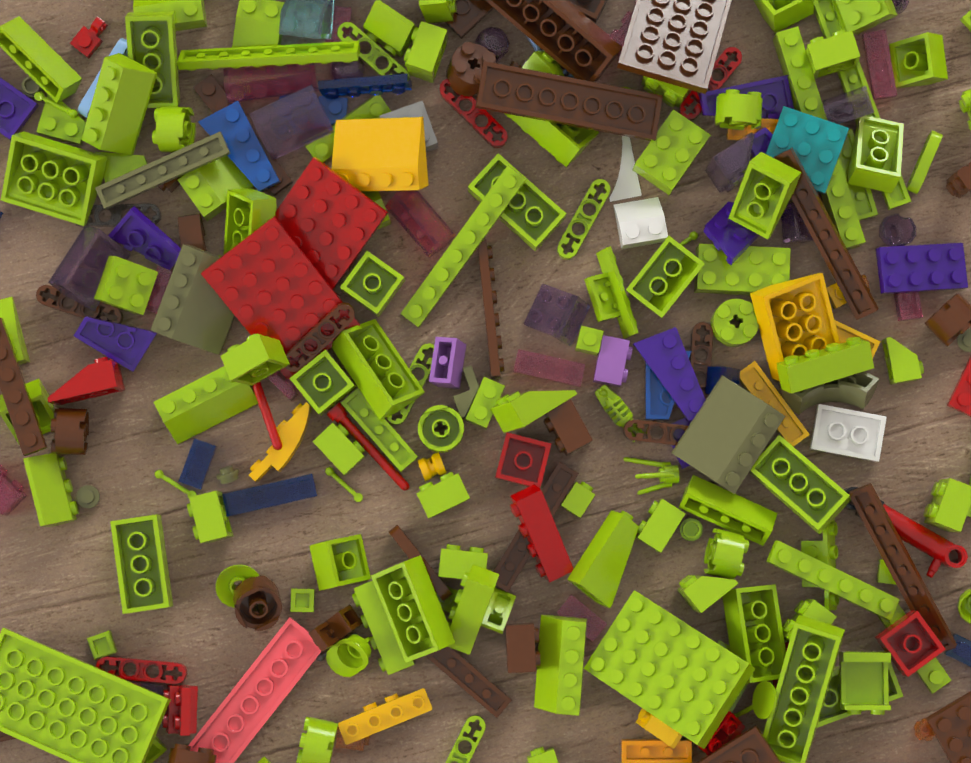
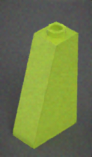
[567,510,639,608]

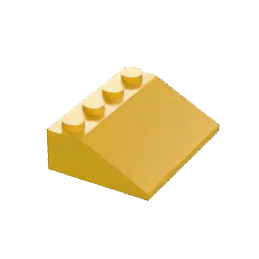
[331,117,429,191]
[750,273,840,381]

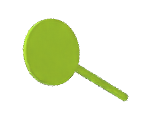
[734,681,777,719]

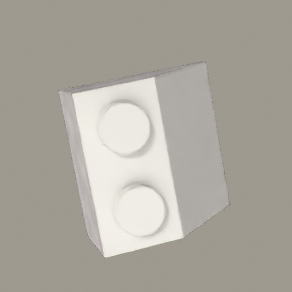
[613,197,668,249]

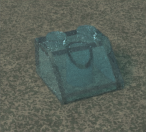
[279,0,335,39]

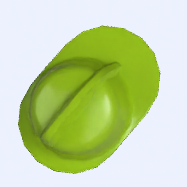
[326,634,371,677]

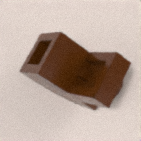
[309,604,363,652]

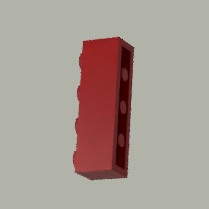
[510,484,574,583]

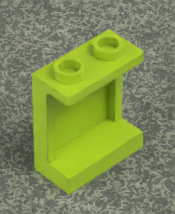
[839,651,891,715]

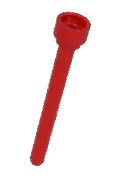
[252,382,282,450]
[327,403,409,491]

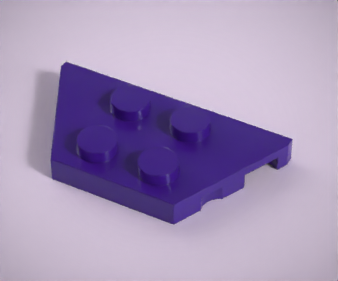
[703,201,759,265]

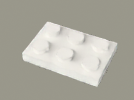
[810,404,887,462]

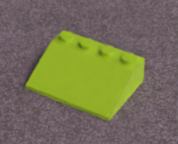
[1,131,107,226]

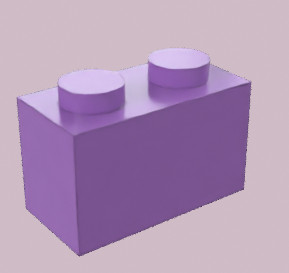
[593,335,633,387]
[429,337,466,389]

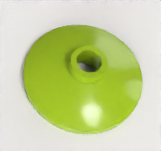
[215,565,259,608]

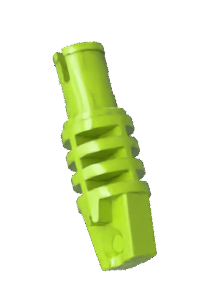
[595,384,645,442]

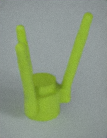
[624,457,679,495]

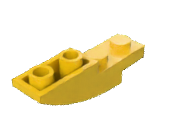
[249,402,312,482]

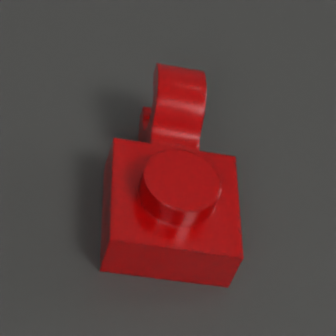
[70,17,108,59]

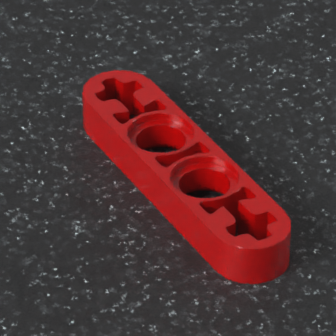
[679,47,742,121]
[440,79,508,148]
[96,656,187,684]

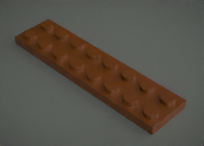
[475,61,663,141]

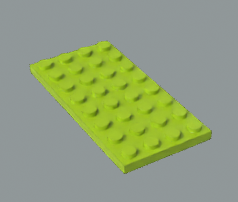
[0,628,171,763]

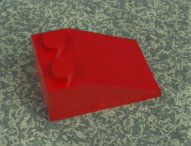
[47,357,125,406]

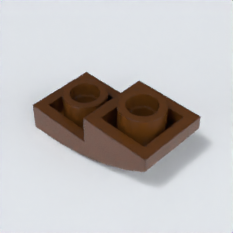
[178,213,207,251]

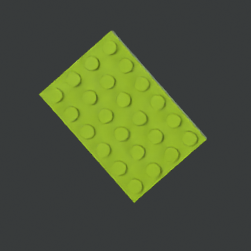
[583,590,755,749]

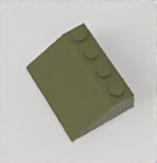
[151,244,235,355]
[671,375,785,494]

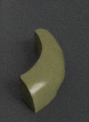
[782,372,879,415]

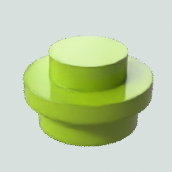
[680,518,703,541]

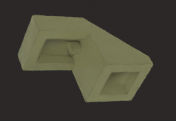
[453,366,479,419]

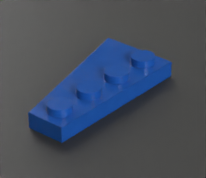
[198,101,280,192]

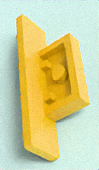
[338,688,432,745]

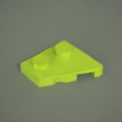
[36,94,86,146]
[95,152,148,183]

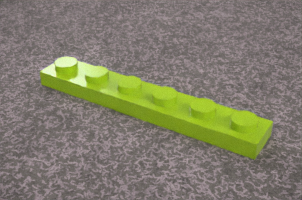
[766,540,900,621]

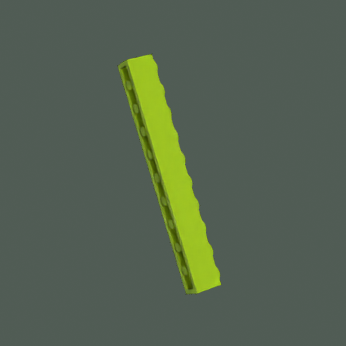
[773,26,866,250]

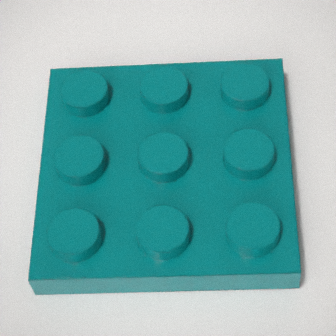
[766,106,849,194]

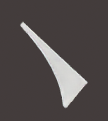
[609,136,642,202]

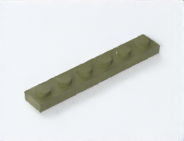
[95,132,231,210]

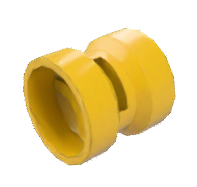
[417,452,446,481]

